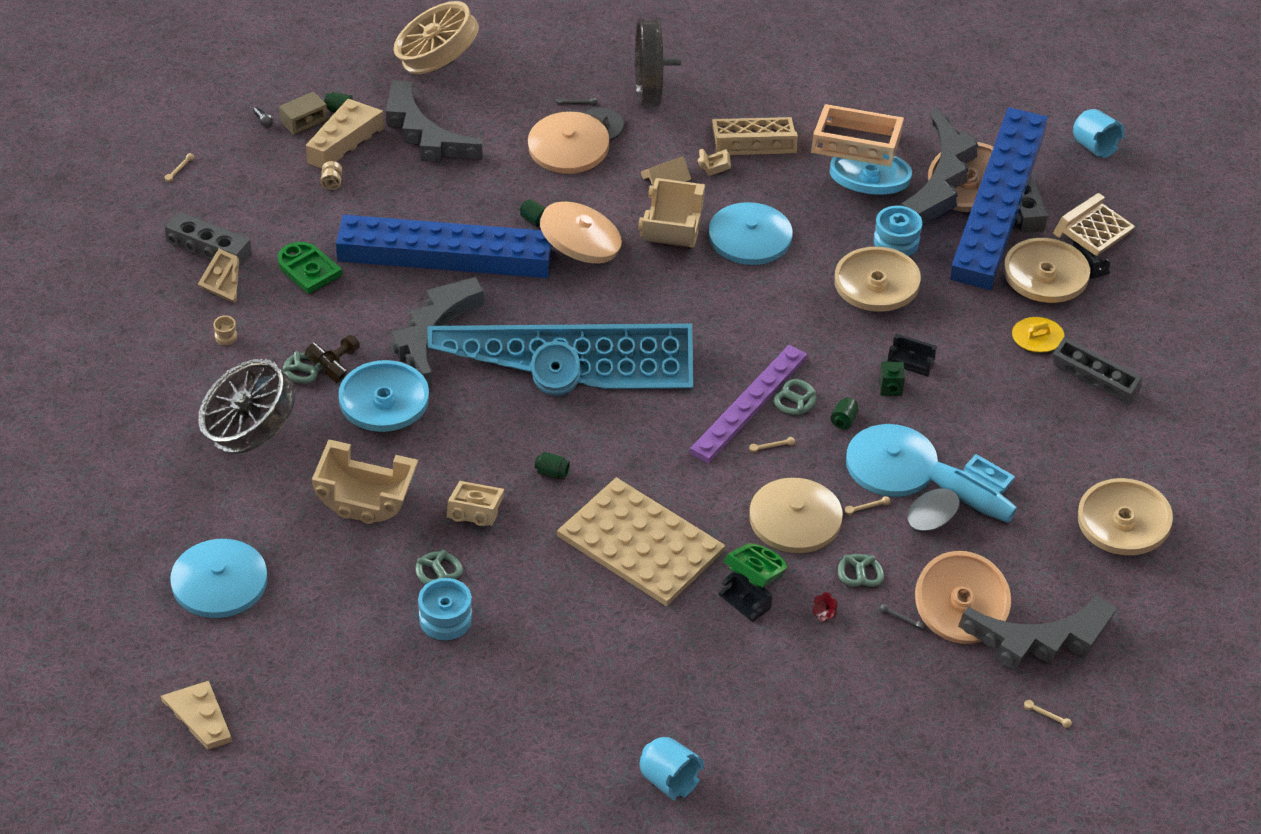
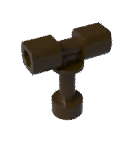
[304,335,360,383]

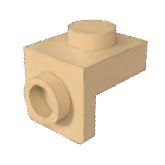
[698,149,731,176]

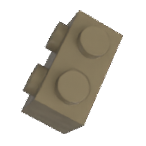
[279,92,327,135]

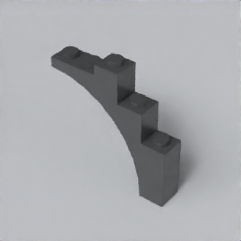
[386,80,483,162]
[902,109,978,225]
[390,277,483,387]
[958,595,1117,671]

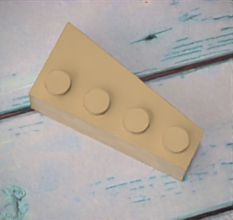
[306,99,384,168]

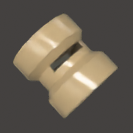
[320,161,342,190]
[214,316,237,345]

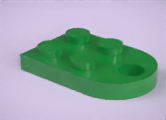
[278,242,343,294]
[723,543,787,588]

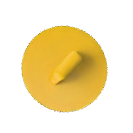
[1012,317,1064,352]

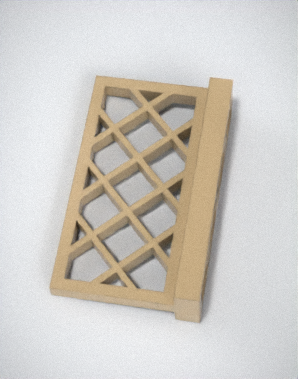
[712,117,798,155]
[1053,193,1135,256]

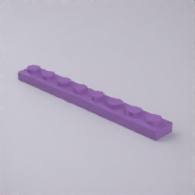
[690,345,807,464]

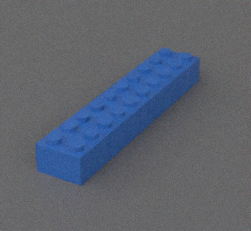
[950,107,1048,290]
[336,215,553,278]

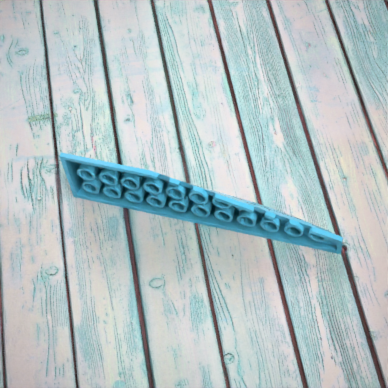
[427,324,693,389]

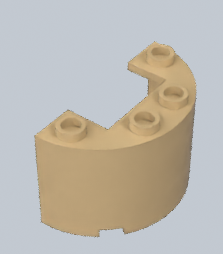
[638,178,705,248]
[312,439,418,524]

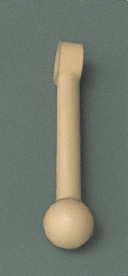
[165,153,194,182]
[749,437,795,453]
[845,496,890,515]
[1024,700,1072,728]

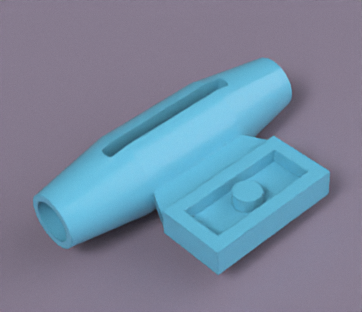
[929,454,1017,523]

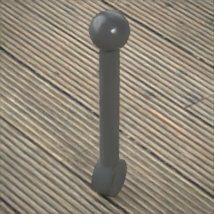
[556,98,598,106]
[880,604,926,630]

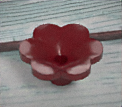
[812,592,838,622]

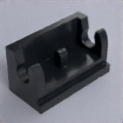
[1072,234,1110,279]
[887,334,938,377]
[719,572,772,623]

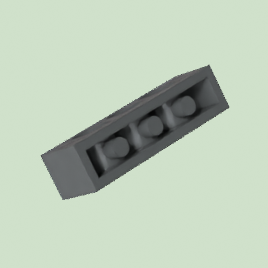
[1015,174,1048,232]
[165,212,252,268]
[1053,337,1142,405]

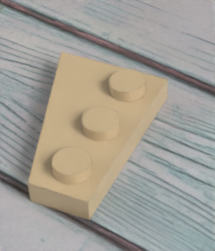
[161,681,232,750]

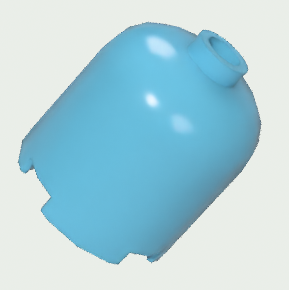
[1073,109,1125,158]
[639,737,705,800]

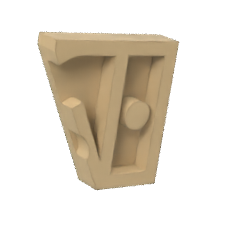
[198,249,239,303]

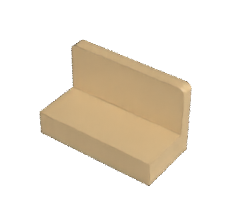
[641,156,691,186]

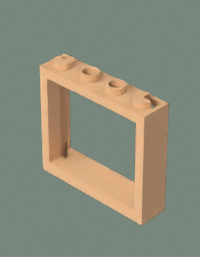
[811,104,904,167]

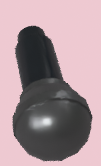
[253,107,274,127]

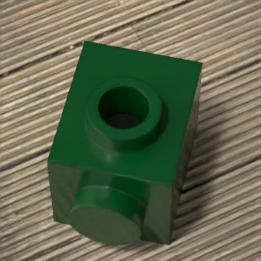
[879,362,905,396]

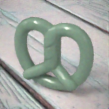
[283,351,324,384]
[773,379,817,415]
[415,549,463,585]
[838,554,884,587]

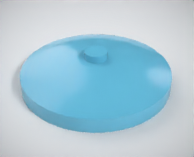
[829,154,912,194]
[708,202,792,265]
[339,360,429,432]
[846,424,938,497]
[171,539,268,618]

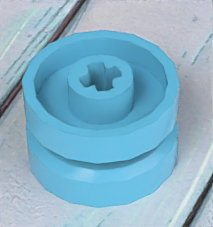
[874,206,922,256]
[531,341,581,396]
[418,578,472,641]

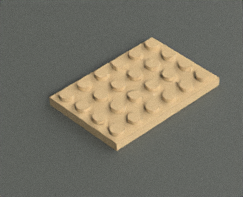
[557,477,725,606]

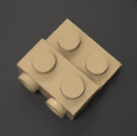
[447,481,504,526]

